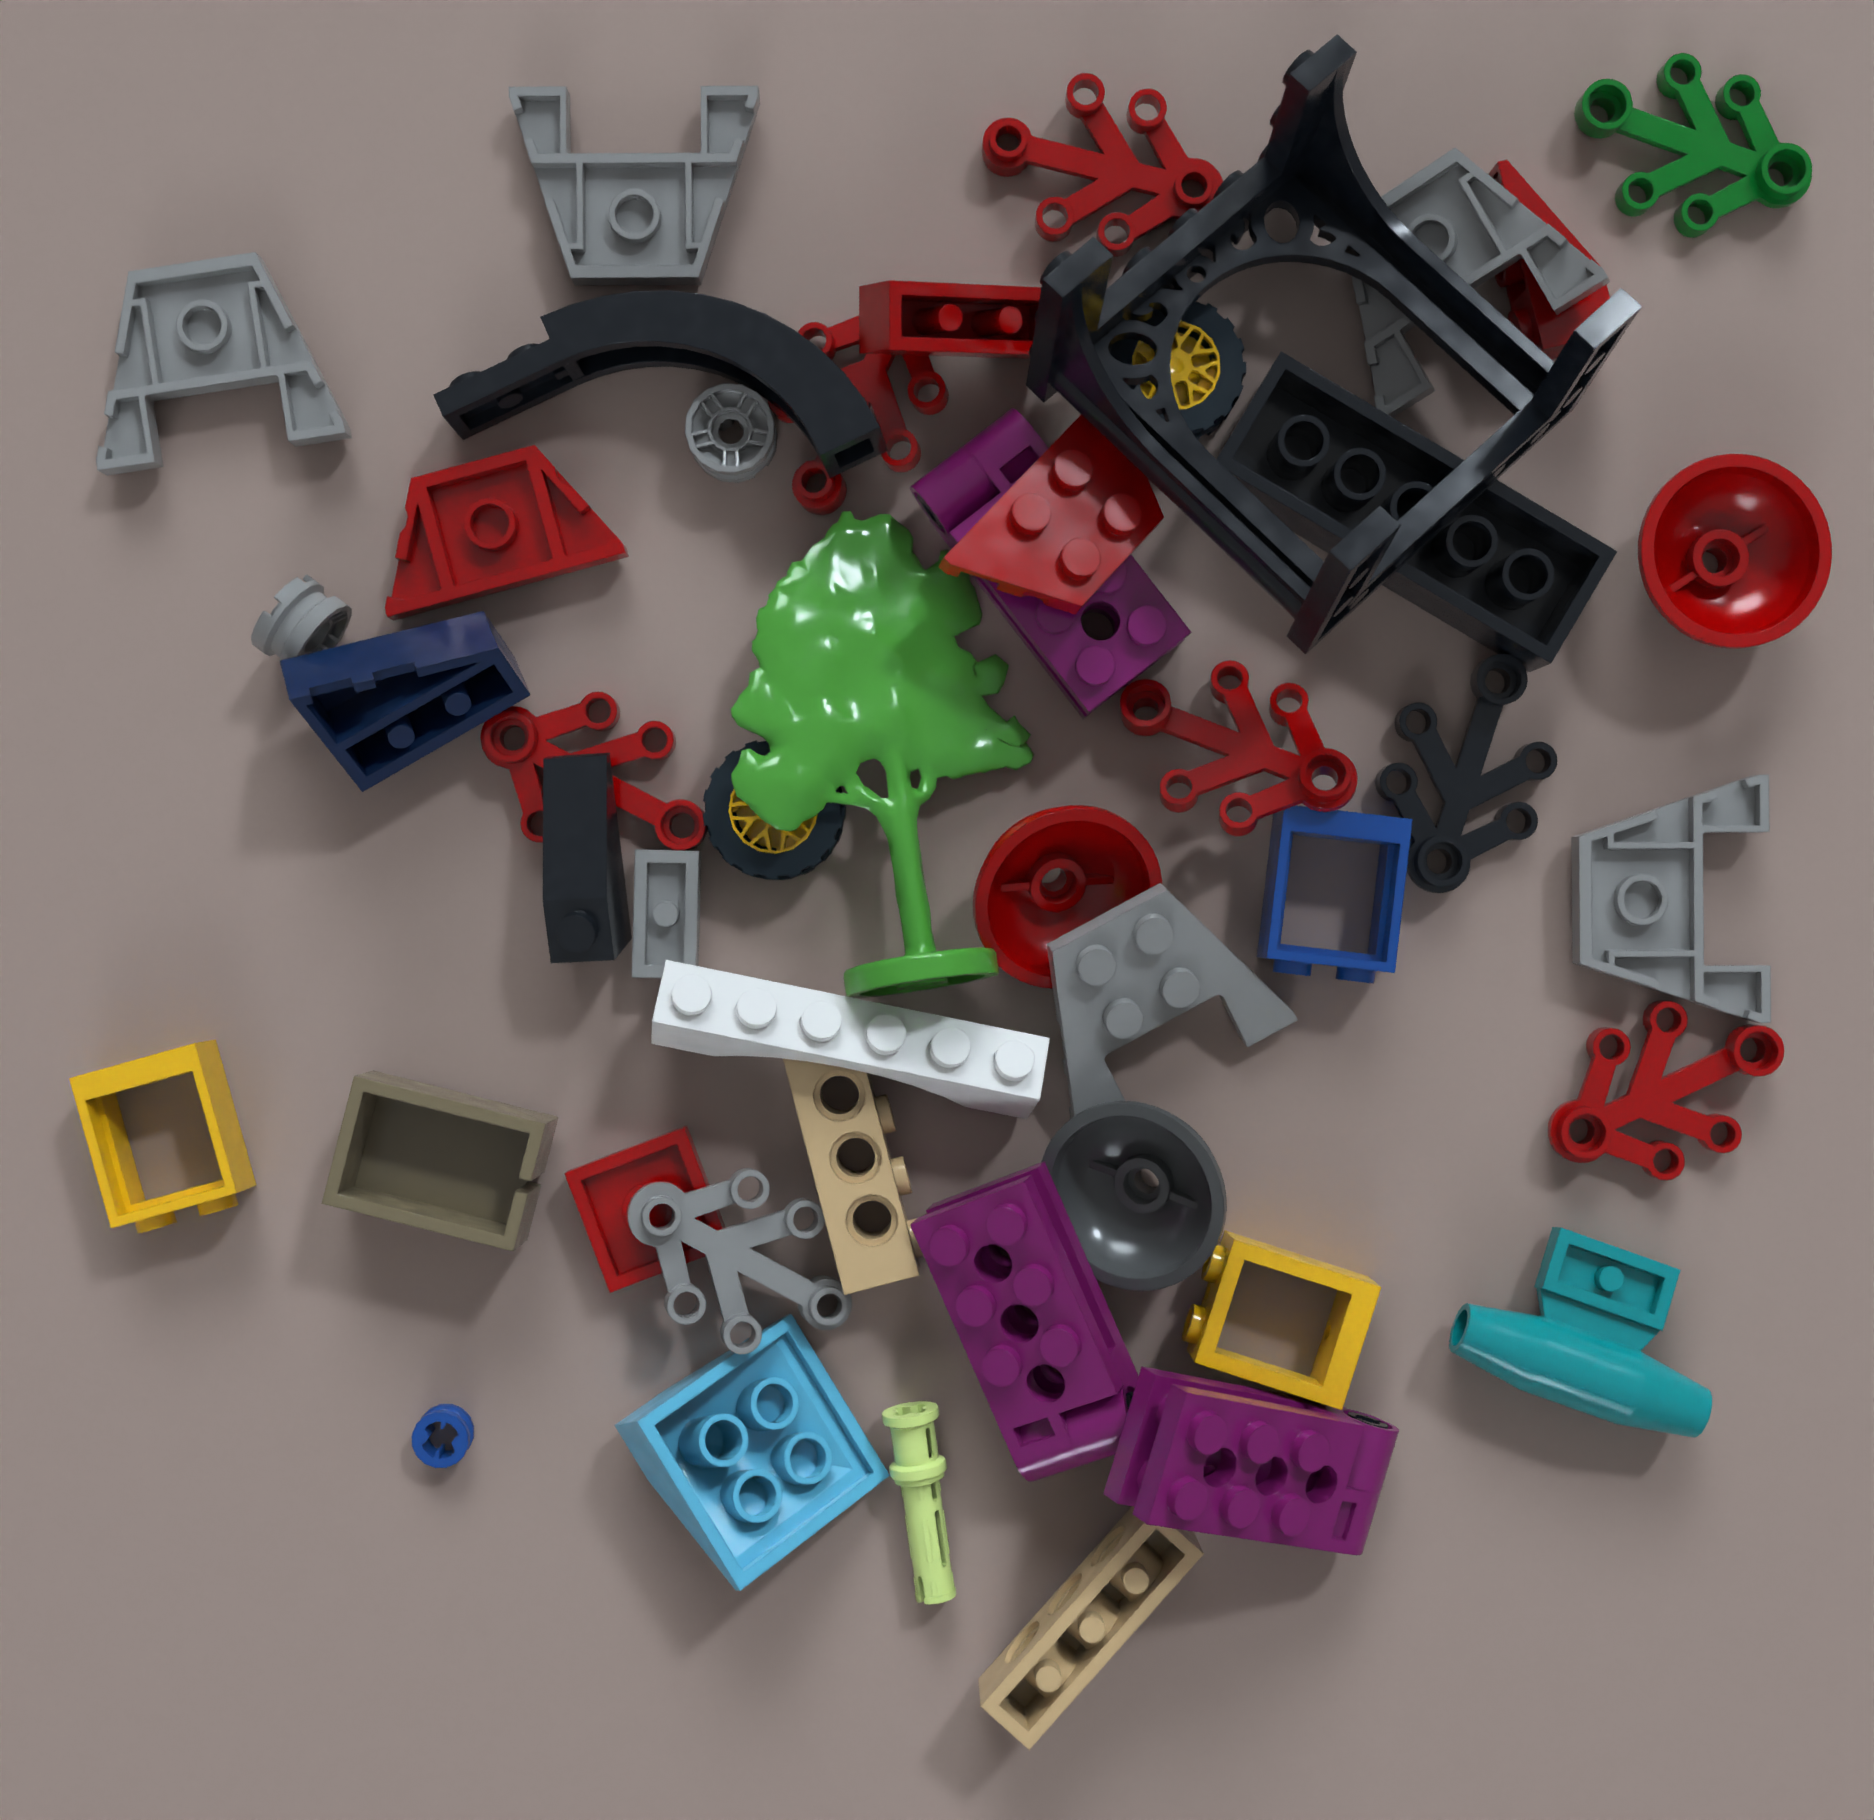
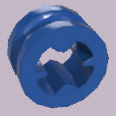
[412,1404,474,1468]

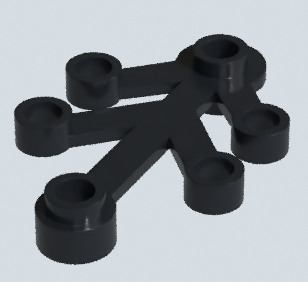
[1375,654,1557,893]

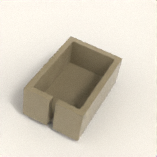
[321,1070,558,1251]

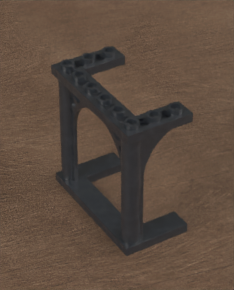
[1026,34,1642,655]

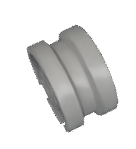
[685,383,778,483]
[251,574,352,666]

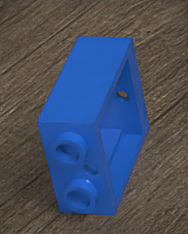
[1257,805,1413,984]

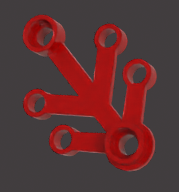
[982,73,1223,257]
[767,315,949,515]
[1120,660,1358,836]
[480,692,708,851]
[1548,1000,1784,1181]

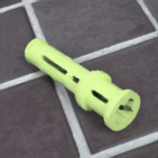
[882,1401,957,1605]

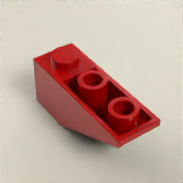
[1488,159,1610,359]

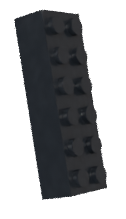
[1216,351,1617,672]

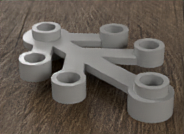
[627,1168,852,1354]

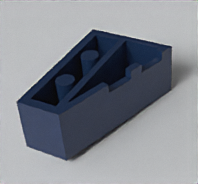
[280,611,531,792]

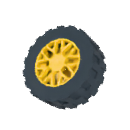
[1108,302,1247,440]
[703,740,846,880]

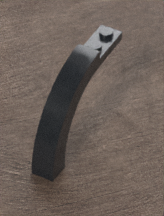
[433,290,888,478]

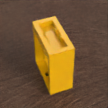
[69,1039,256,1234]
[1182,1230,1381,1410]

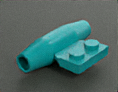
[1449,1227,1712,1438]

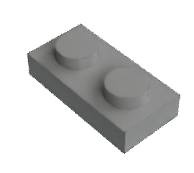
[632,849,701,978]

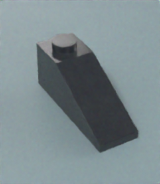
[543,753,632,964]

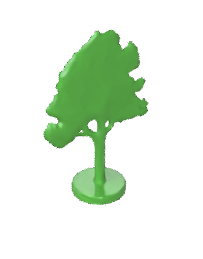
[731,511,1034,998]

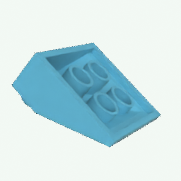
[614,1314,890,1591]

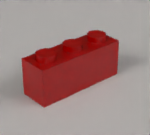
[859,280,1041,359]

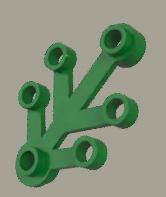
[1574,53,1812,238]

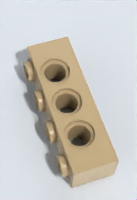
[783,1059,923,1295]
[978,1506,1204,1750]

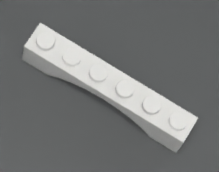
[651,960,1050,1119]

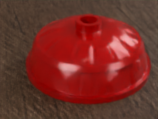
[1638,454,1832,649]
[973,805,1162,989]

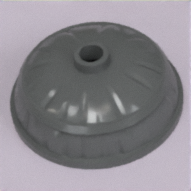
[1041,1101,1227,1291]

